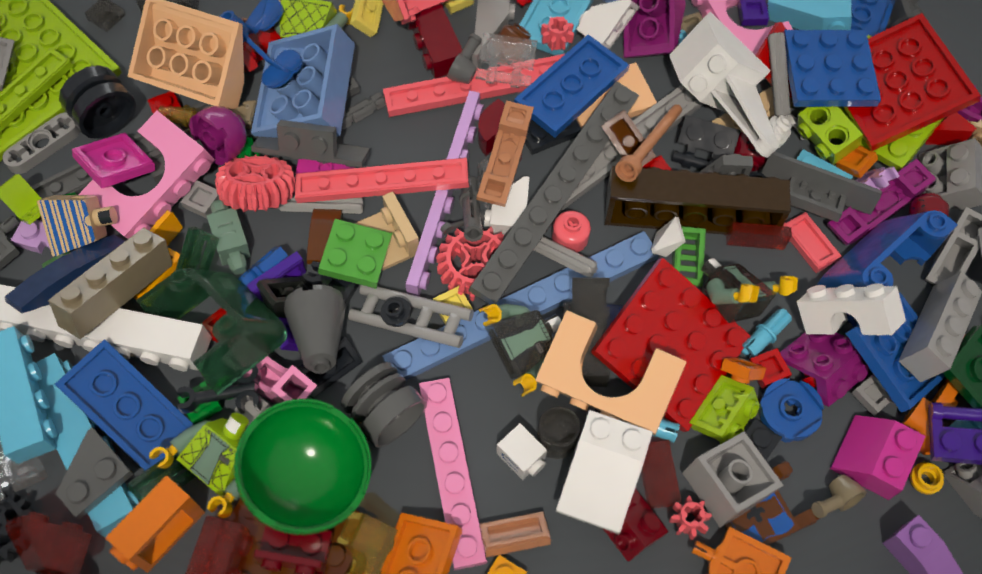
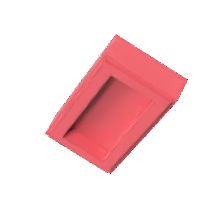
[781,212,841,273]

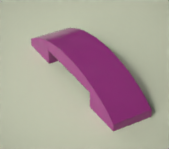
[827,159,936,246]

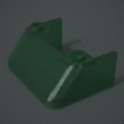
[136,268,288,395]

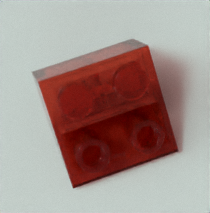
[5,512,92,574]

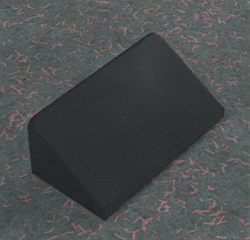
[297,336,363,398]

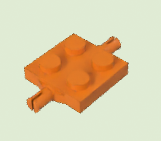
[691,527,792,574]

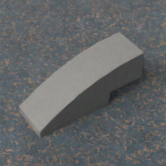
[925,207,982,285]

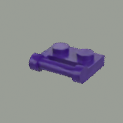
[928,402,982,465]

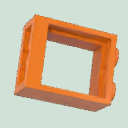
[105,475,205,573]

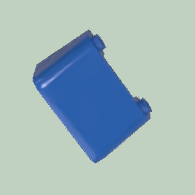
[817,210,958,326]

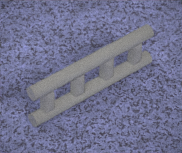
[348,285,474,348]

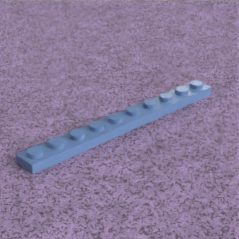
[382,231,659,381]

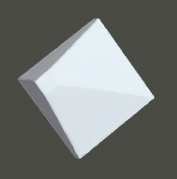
[651,217,686,257]

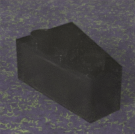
[562,277,610,387]

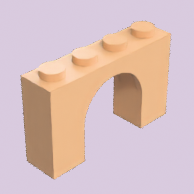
[535,310,687,435]

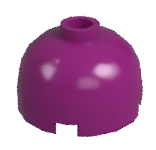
[189,106,247,165]

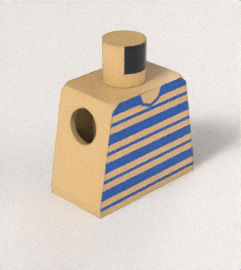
[37,195,118,256]

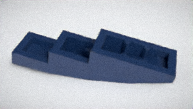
[5,234,125,314]

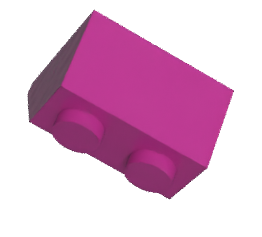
[830,415,926,500]

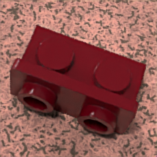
[253,525,334,574]

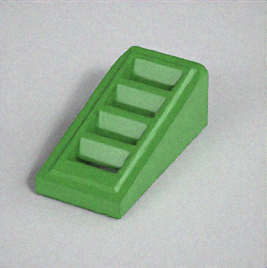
[672,226,706,287]

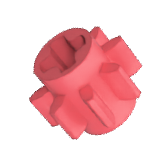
[541,16,574,50]
[669,496,712,540]

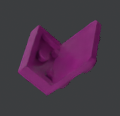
[780,332,869,407]

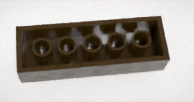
[604,166,791,239]

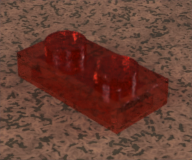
[641,440,682,509]

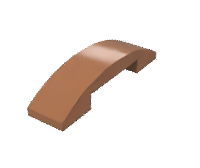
[476,100,534,207]

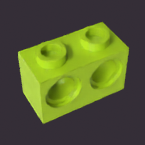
[797,107,863,165]

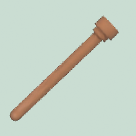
[615,104,682,182]

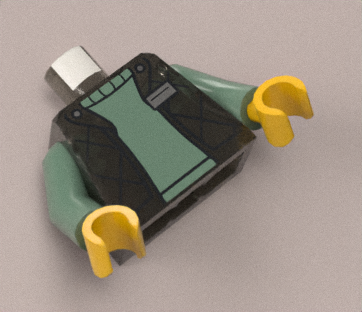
[701,258,798,323]
[479,304,561,397]

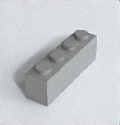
[899,271,982,382]

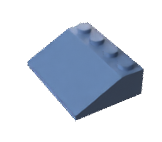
[251,24,355,138]

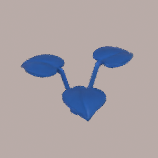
[219,0,303,88]

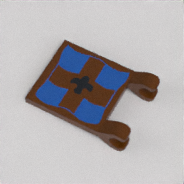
[724,461,820,546]

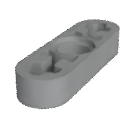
[3,113,80,174]

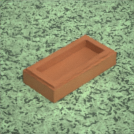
[479,511,551,557]

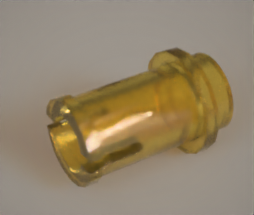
[158,105,197,127]

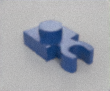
[237,246,288,288]

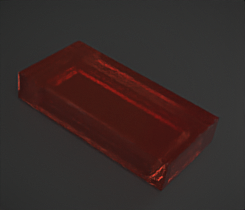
[726,222,792,250]

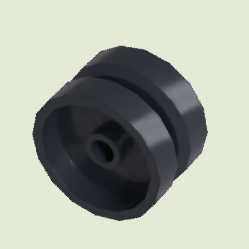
[59,65,136,139]

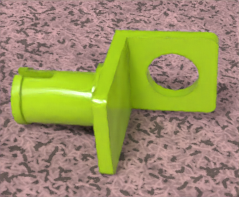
[0,174,42,225]

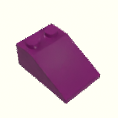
[624,0,686,59]

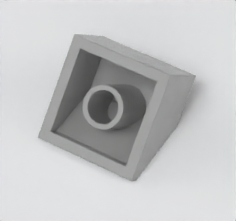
[682,432,784,528]

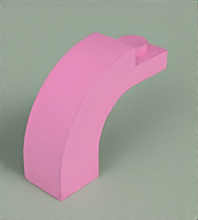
[220,334,317,405]

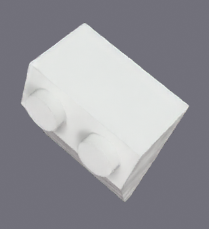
[556,410,653,534]

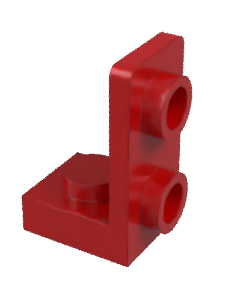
[243,26,281,73]

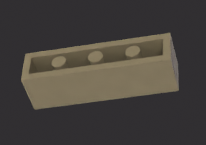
[48,228,172,339]

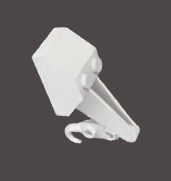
[669,12,804,158]

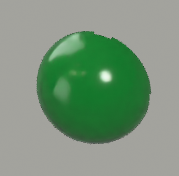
[234,399,371,535]

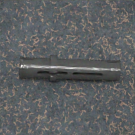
[459,176,483,242]

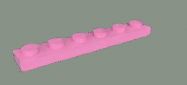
[419,378,487,571]

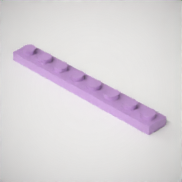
[406,90,484,296]

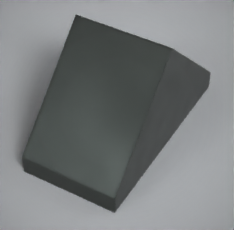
[256,276,312,318]

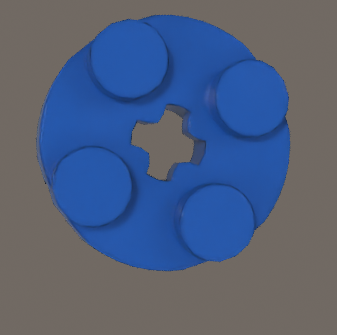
[758,378,824,443]

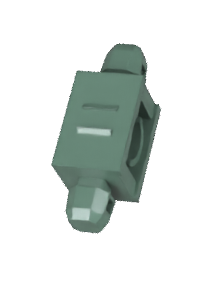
[206,200,251,275]

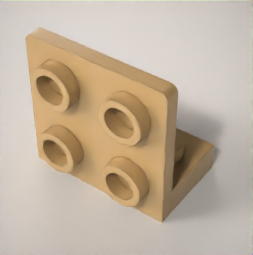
[354,191,419,271]

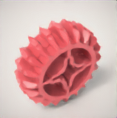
[215,154,295,213]
[436,226,504,302]

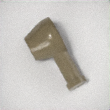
[811,475,867,518]

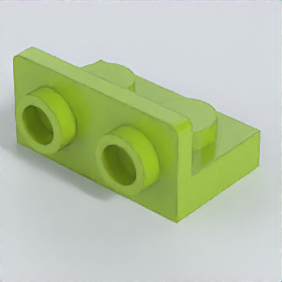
[689,375,759,444]

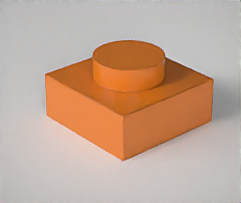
[836,146,878,179]
[721,358,766,384]

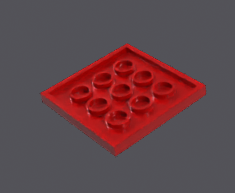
[844,13,981,151]
[591,258,751,432]

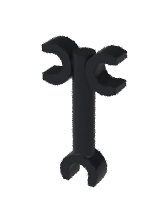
[177,365,262,414]

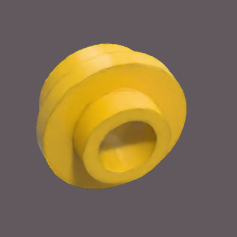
[910,462,944,495]

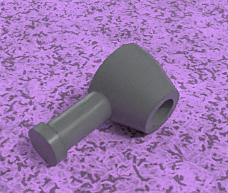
[447,33,482,84]

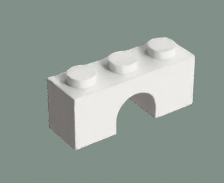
[797,283,906,335]

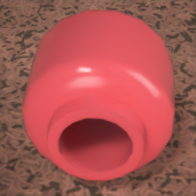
[552,211,591,253]

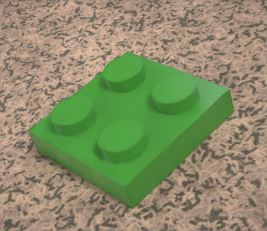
[318,219,392,289]

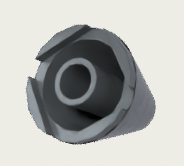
[284,284,346,374]

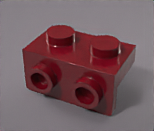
[603,488,669,562]

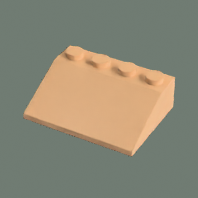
[127,0,244,110]

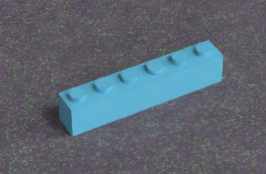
[36,353,141,537]

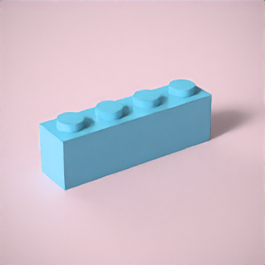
[0,326,57,464]

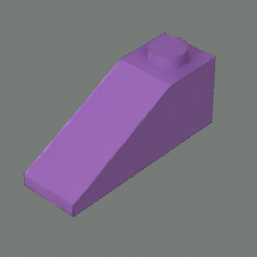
[882,515,963,574]

